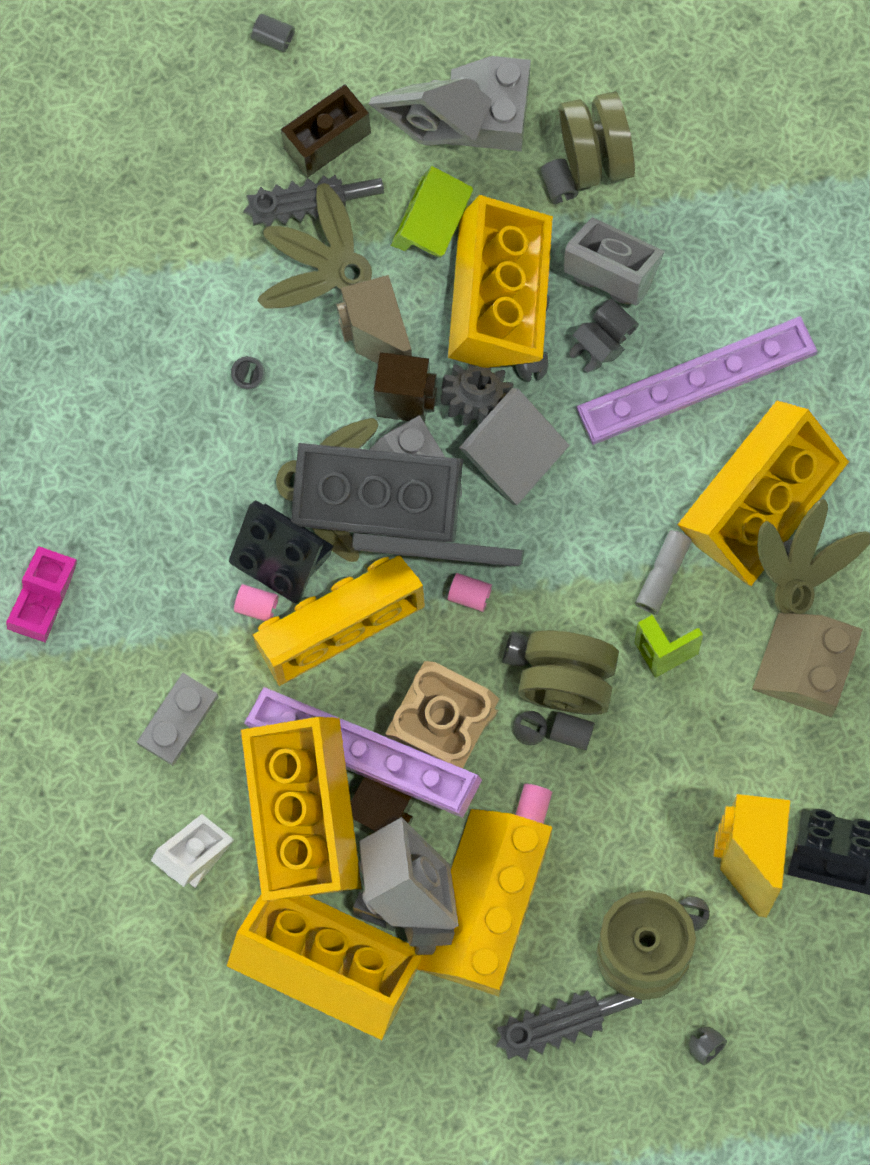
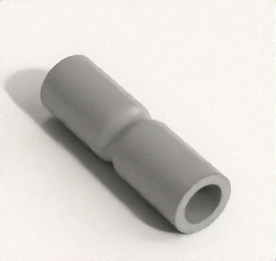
[635,530,692,615]

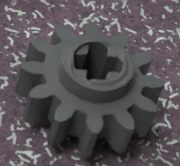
[440,364,514,426]

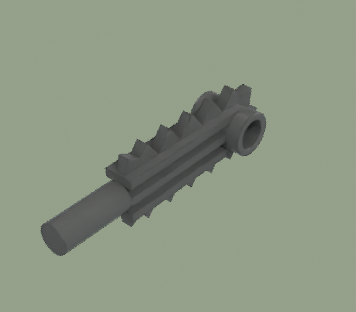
[243,175,384,227]
[495,990,642,1061]

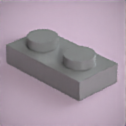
[137,673,219,766]

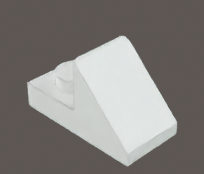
[151,814,234,888]

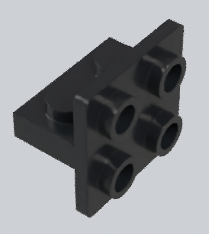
[229,500,334,603]
[787,809,870,895]

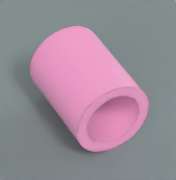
[448,573,492,612]
[234,584,279,621]
[515,784,552,824]

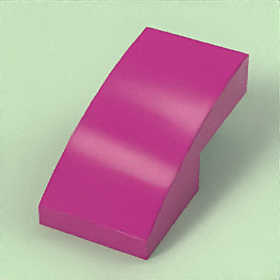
[6,546,77,643]

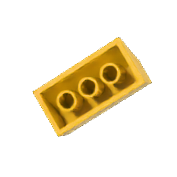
[448,195,553,368]
[677,400,849,586]
[253,555,425,686]
[241,717,362,901]
[713,794,791,918]
[418,809,553,997]
[227,895,424,1040]

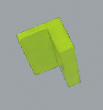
[390,166,473,258]
[634,614,703,678]

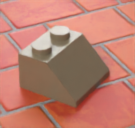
[336,275,412,364]
[752,613,863,717]

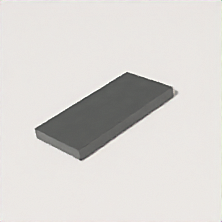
[291,443,463,542]
[352,533,524,567]

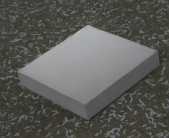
[459,388,570,505]

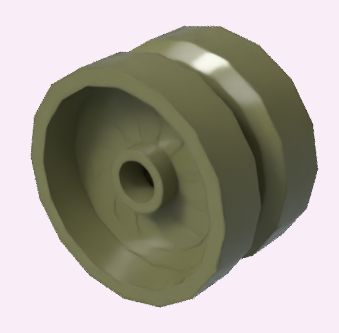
[559,91,635,189]
[518,630,619,715]
[596,890,696,1000]

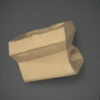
[385,661,499,769]

